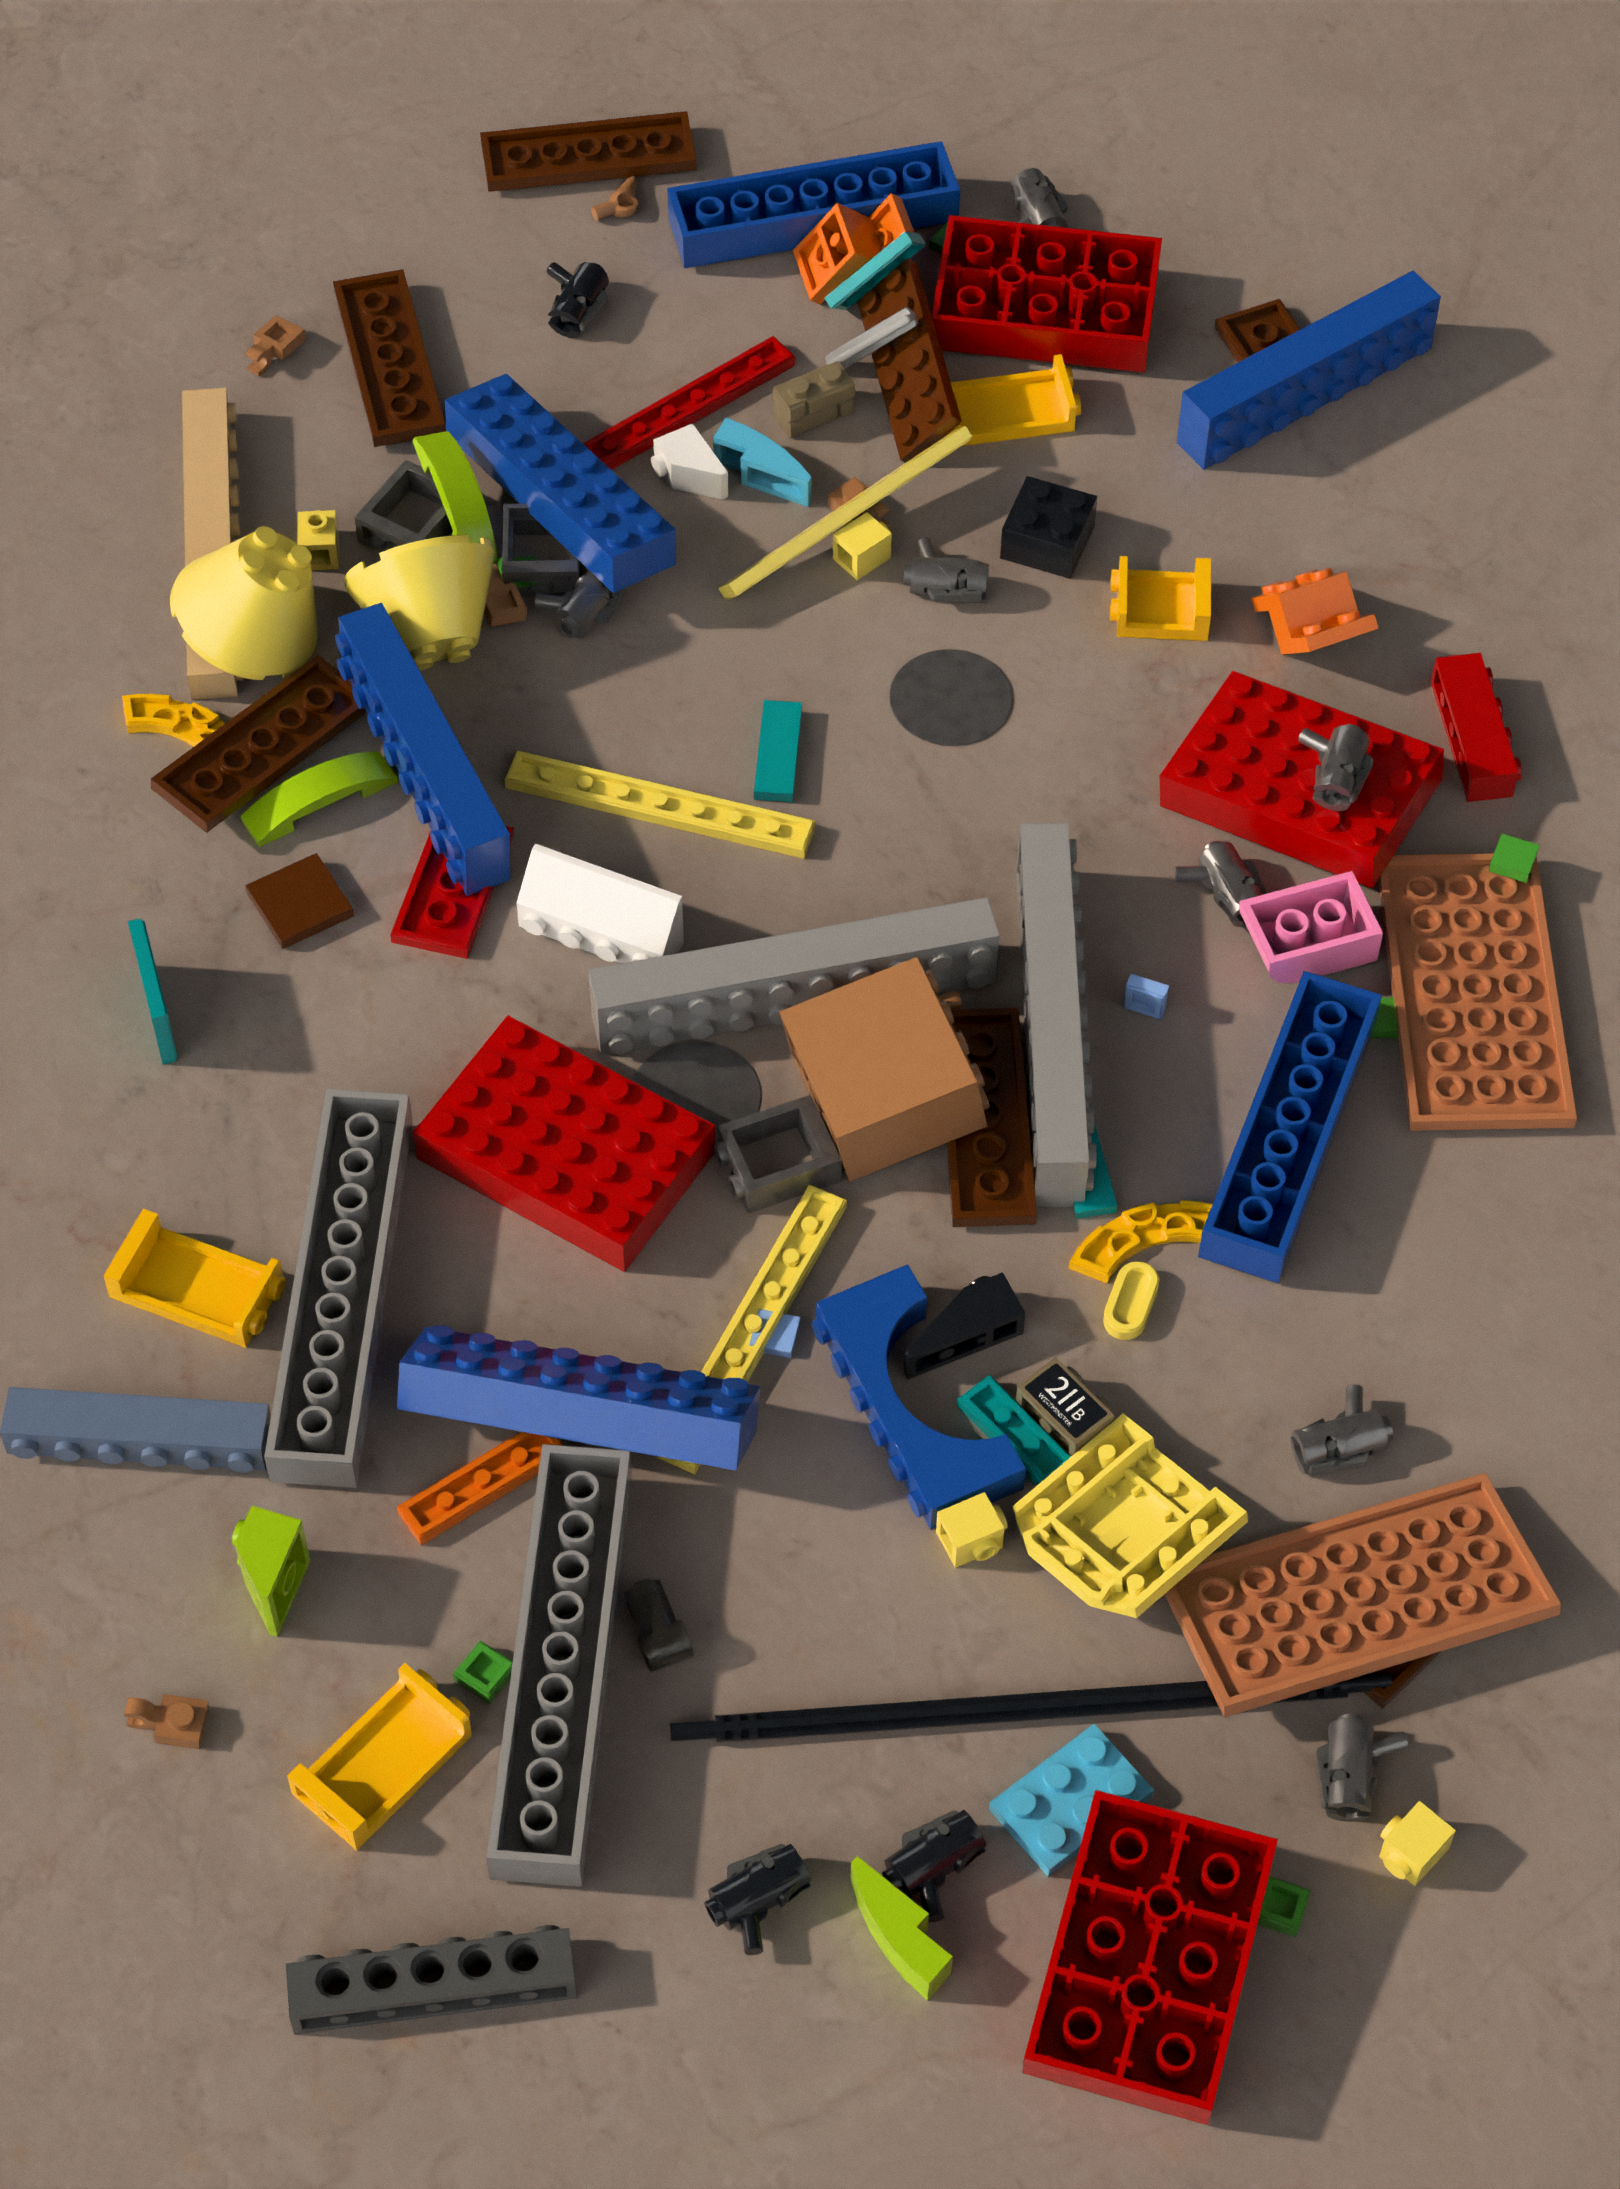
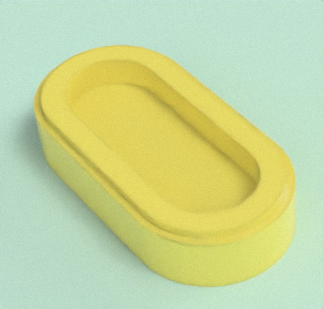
[1103,1261,1160,1340]

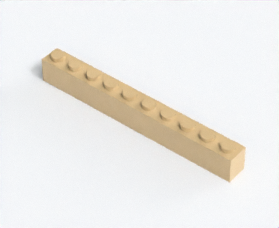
[182,388,244,700]

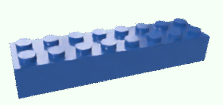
[667,141,960,269]
[1177,271,1441,470]
[445,373,676,593]
[335,602,510,896]
[1198,971,1382,1283]
[397,1325,761,1471]

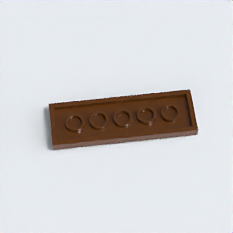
[480,111,697,192]
[857,258,962,463]
[333,269,446,447]
[151,655,367,833]
[946,1007,1037,1227]

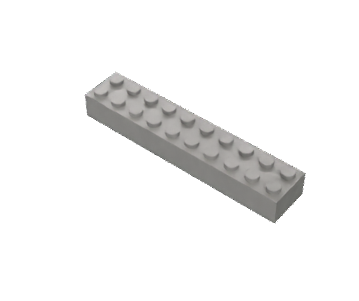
[1016,823,1096,1208]
[588,897,1000,1055]
[264,1089,413,1488]
[486,1444,632,1887]

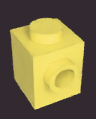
[297,510,339,570]
[833,512,892,580]
[936,1492,1008,1568]
[1379,1801,1456,1886]

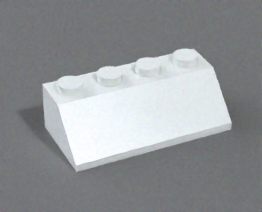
[517,844,684,963]

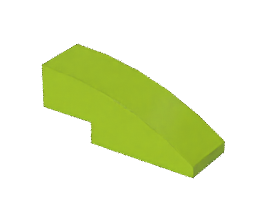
[850,1856,953,2001]

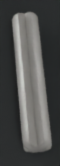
[825,307,918,369]

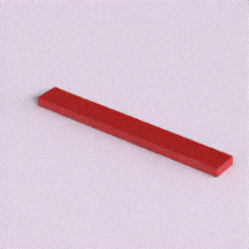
[583,336,795,470]

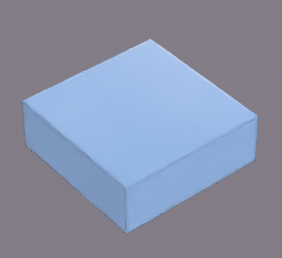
[1123,974,1169,1019]
[749,1309,800,1358]

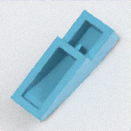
[713,418,812,507]

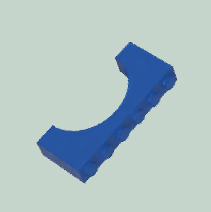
[812,1264,1026,1530]

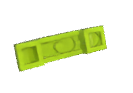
[413,431,498,564]
[241,751,398,847]

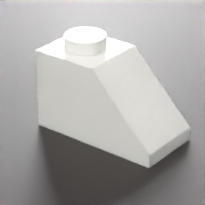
[651,423,728,500]

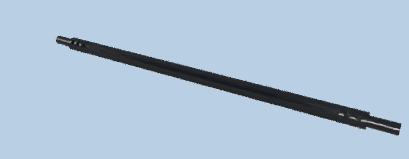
[670,1672,1392,1743]

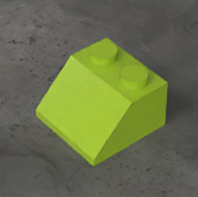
[232,1505,311,1637]

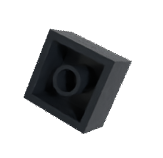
[1000,476,1098,579]

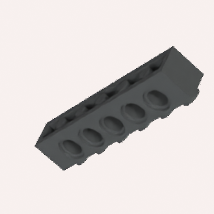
[286,1925,577,2034]

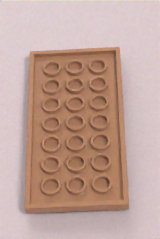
[1378,853,1577,1131]
[1164,1473,1561,1718]

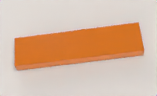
[397,1432,565,1546]

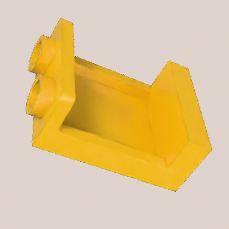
[1110,556,1211,641]

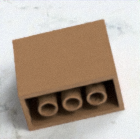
[779,957,990,1182]

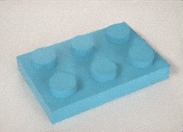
[989,1724,1154,1877]

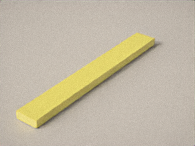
[718,426,972,600]
[505,750,815,859]
[656,1184,847,1475]

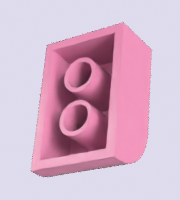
[1239,871,1383,984]

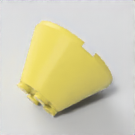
[170,526,318,680]
[344,535,495,671]

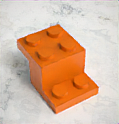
[793,193,915,305]
[1251,567,1379,655]

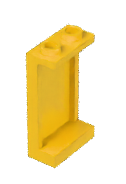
[946,354,1081,446]
[103,1208,286,1348]
[287,1663,472,1851]

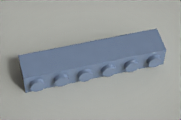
[0,1387,271,1473]

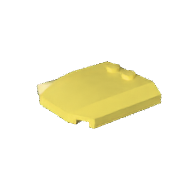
[1012,1413,1248,1618]

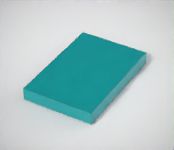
[128,918,178,1064]

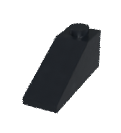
[904,1272,1025,1380]

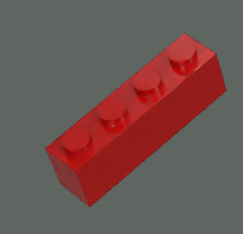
[1431,652,1522,802]

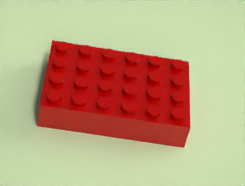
[931,215,1162,373]
[1159,670,1444,888]
[413,1015,716,1272]
[1022,1790,1278,2125]

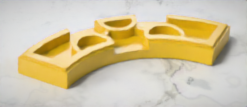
[122,694,225,747]
[1068,1200,1213,1283]

